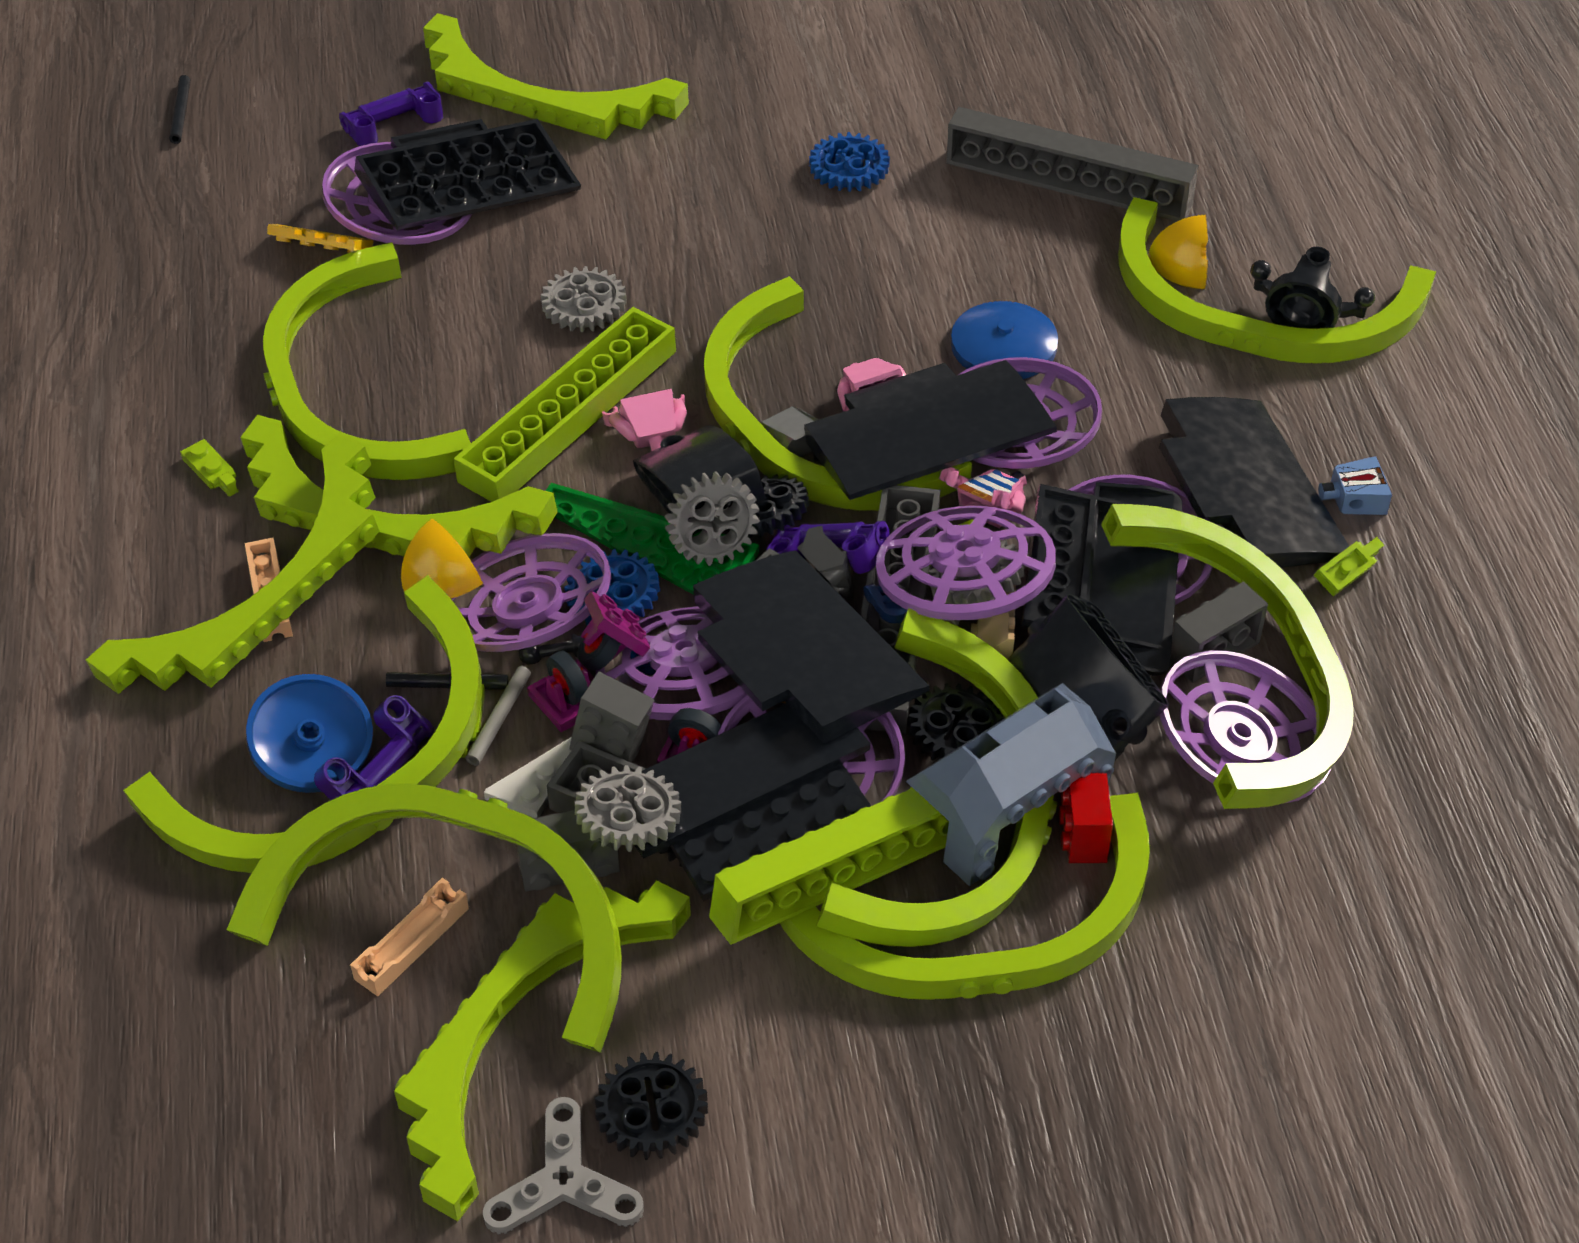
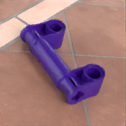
[339,81,443,146]
[767,521,890,574]
[314,695,435,800]

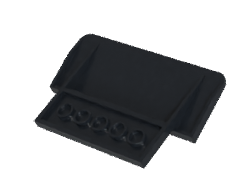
[1021,482,1182,676]
[634,703,871,901]

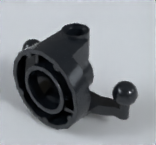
[1250,246,1375,329]

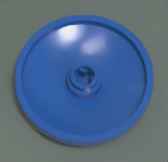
[951,301,1058,379]
[246,674,373,793]

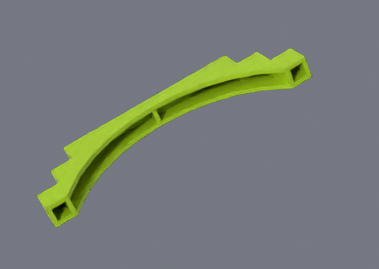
[423,13,689,140]
[240,415,558,557]
[86,432,380,694]
[394,880,691,1222]

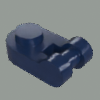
[863,584,907,624]

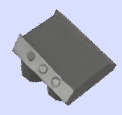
[760,406,820,457]
[797,526,853,601]

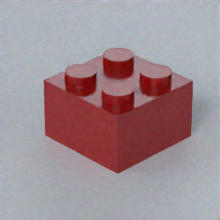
[1058,773,1113,863]

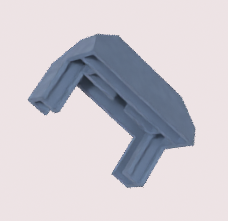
[906,683,1116,886]

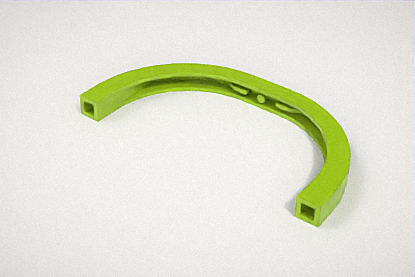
[1118,197,1436,364]
[263,242,471,480]
[704,276,972,511]
[1101,504,1354,809]
[123,575,482,873]
[816,608,1057,947]
[227,784,622,1053]
[780,793,1150,1000]

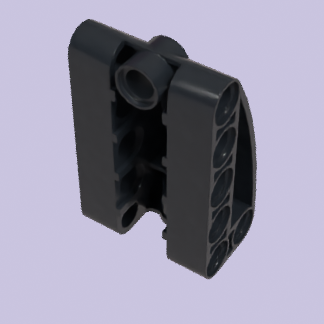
[633,425,766,535]
[1007,594,1169,762]

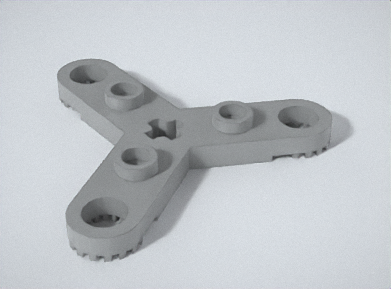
[483,1097,644,1234]

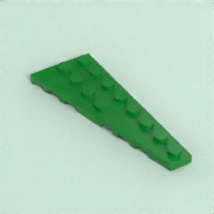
[546,483,759,595]

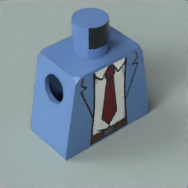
[1318,457,1392,515]

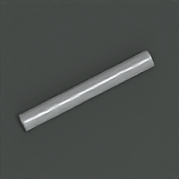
[465,666,531,766]

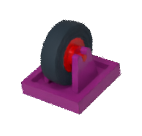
[577,591,650,671]
[527,651,594,732]
[657,708,722,763]

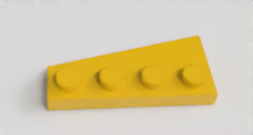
[267,224,373,253]

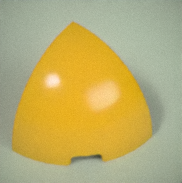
[1148,215,1208,289]
[401,519,483,598]

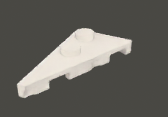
[484,737,572,818]

